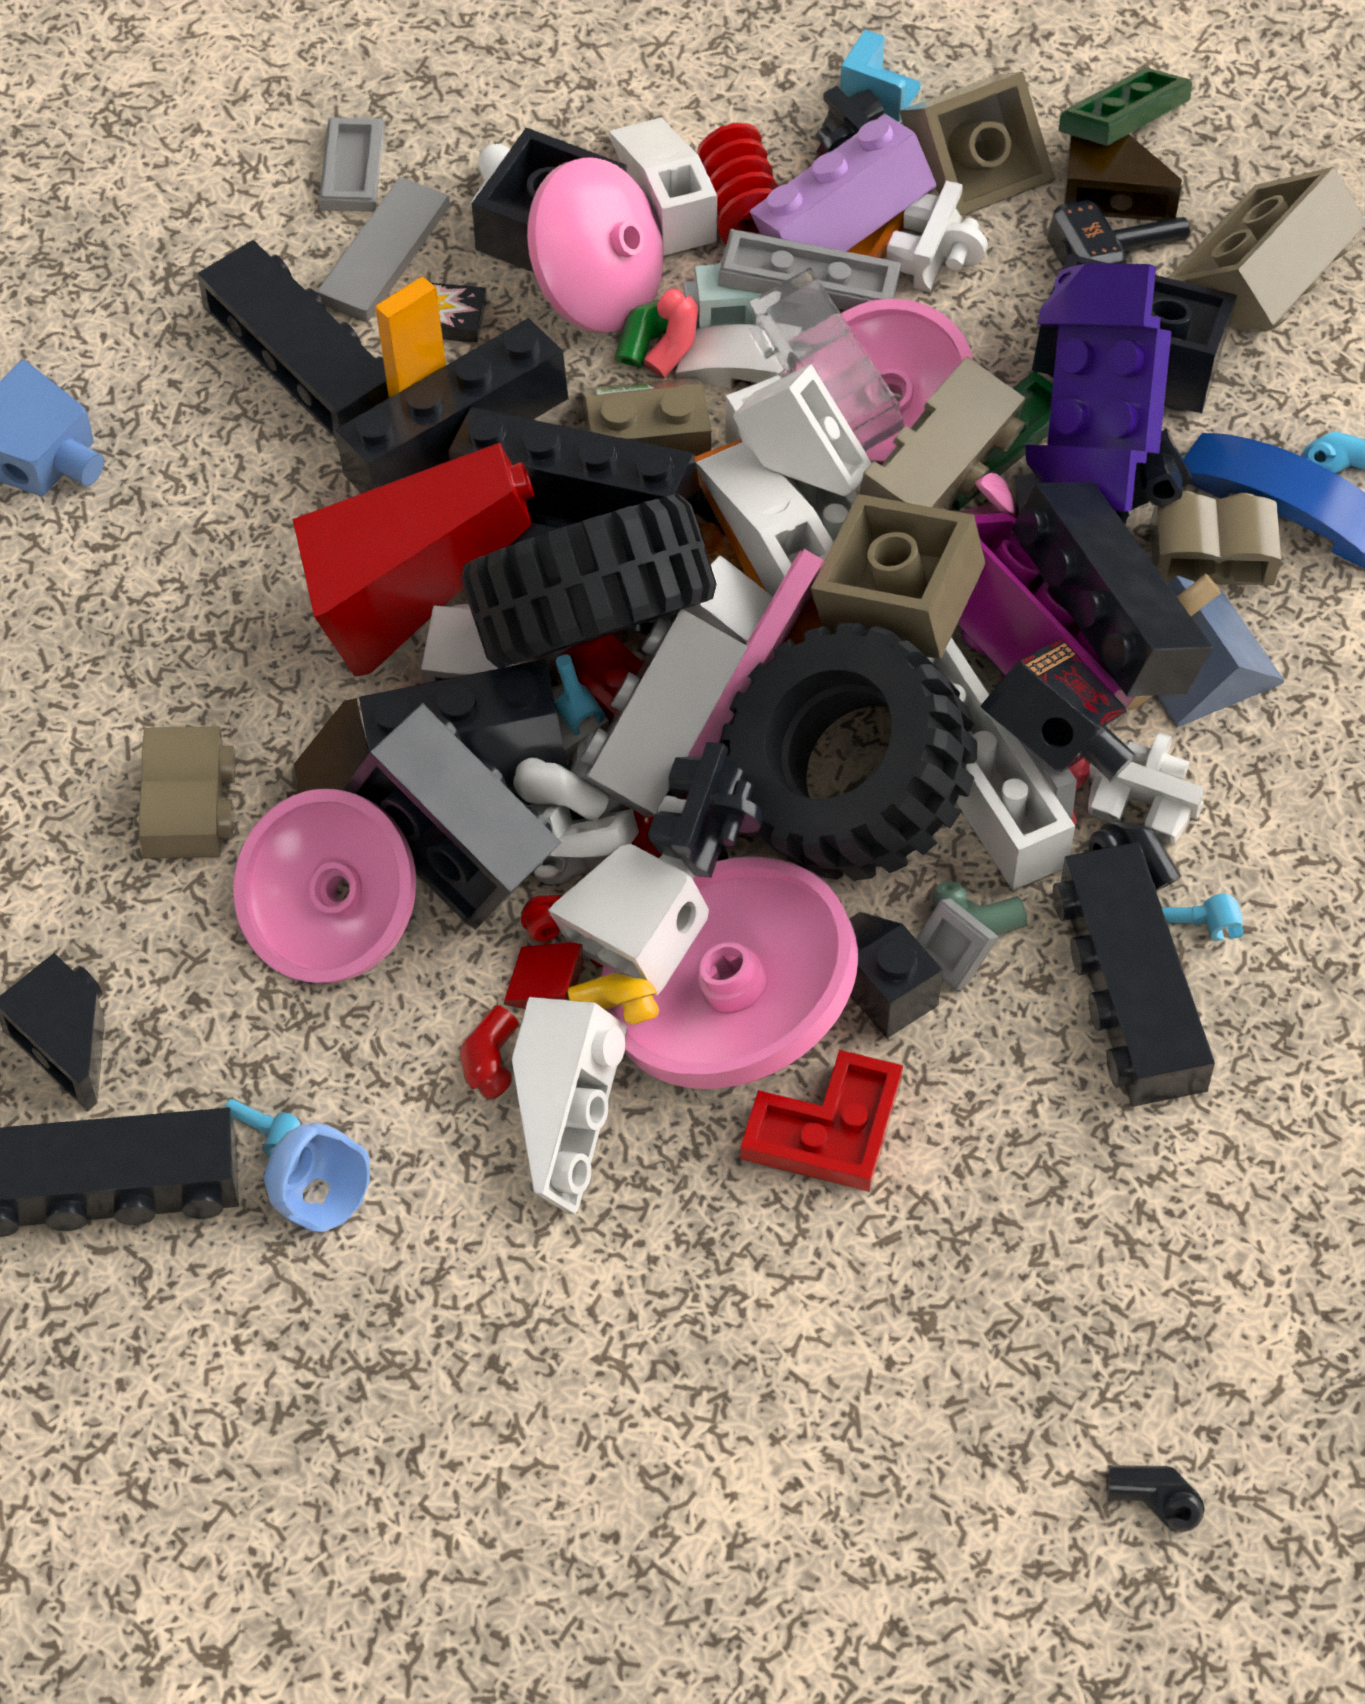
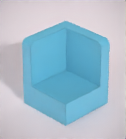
[840,29,921,122]

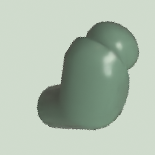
[931,881,1027,935]

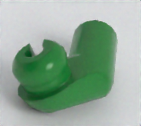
[614,300,668,368]

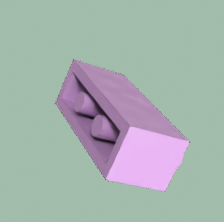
[750,114,937,252]

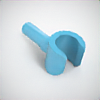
[556,654,605,735]
[1162,894,1244,941]
[225,1099,301,1157]

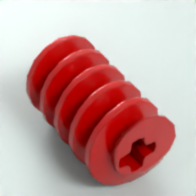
[696,123,779,245]

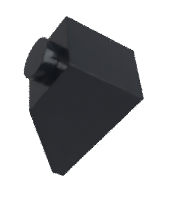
[849,912,943,1039]
[0,953,105,1112]

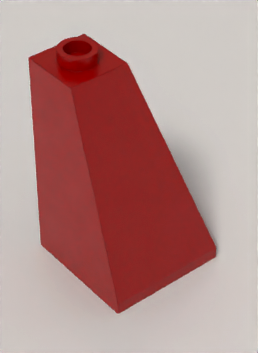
[292,443,534,677]

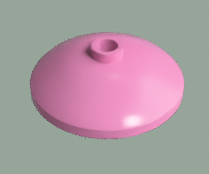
[527,158,663,333]
[800,299,974,465]
[233,789,416,984]

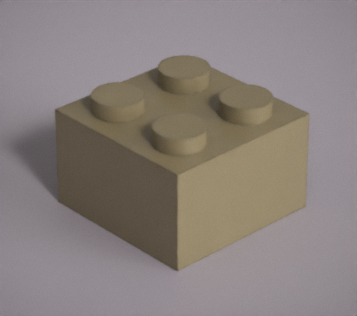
[811,494,986,659]

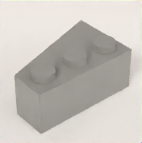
[579,608,748,818]

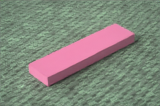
[687,549,825,757]

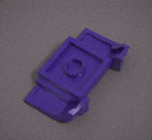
[1025,263,1172,511]

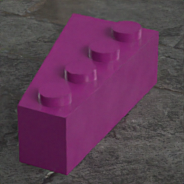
[958,513,1136,708]

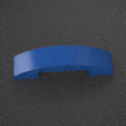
[1183,433,1365,569]

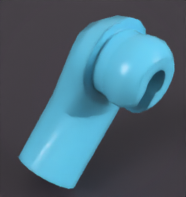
[1301,431,1365,473]

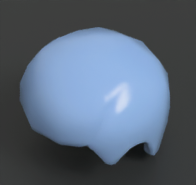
[263,1122,370,1232]

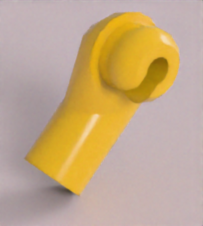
[568,972,659,1025]

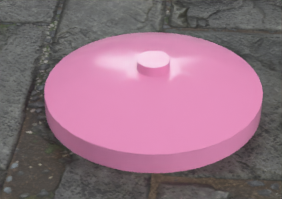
[601,857,858,1089]

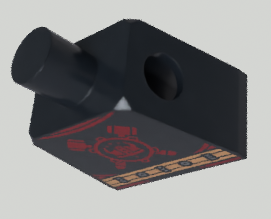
[980,638,1136,782]

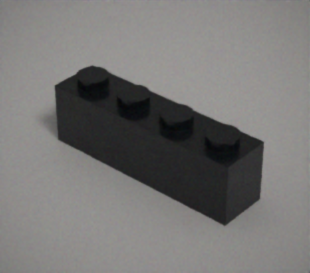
[197,239,389,439]
[335,318,569,494]
[448,407,702,523]
[1011,482,1213,697]
[1053,842,1215,1107]
[0,1107,239,1237]

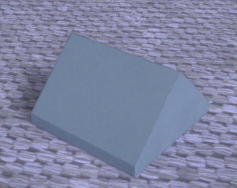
[1155,576,1284,728]

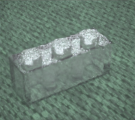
[749,267,905,451]

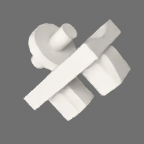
[887,181,988,293]
[1088,733,1204,845]

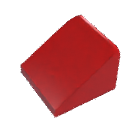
[504,942,584,1009]

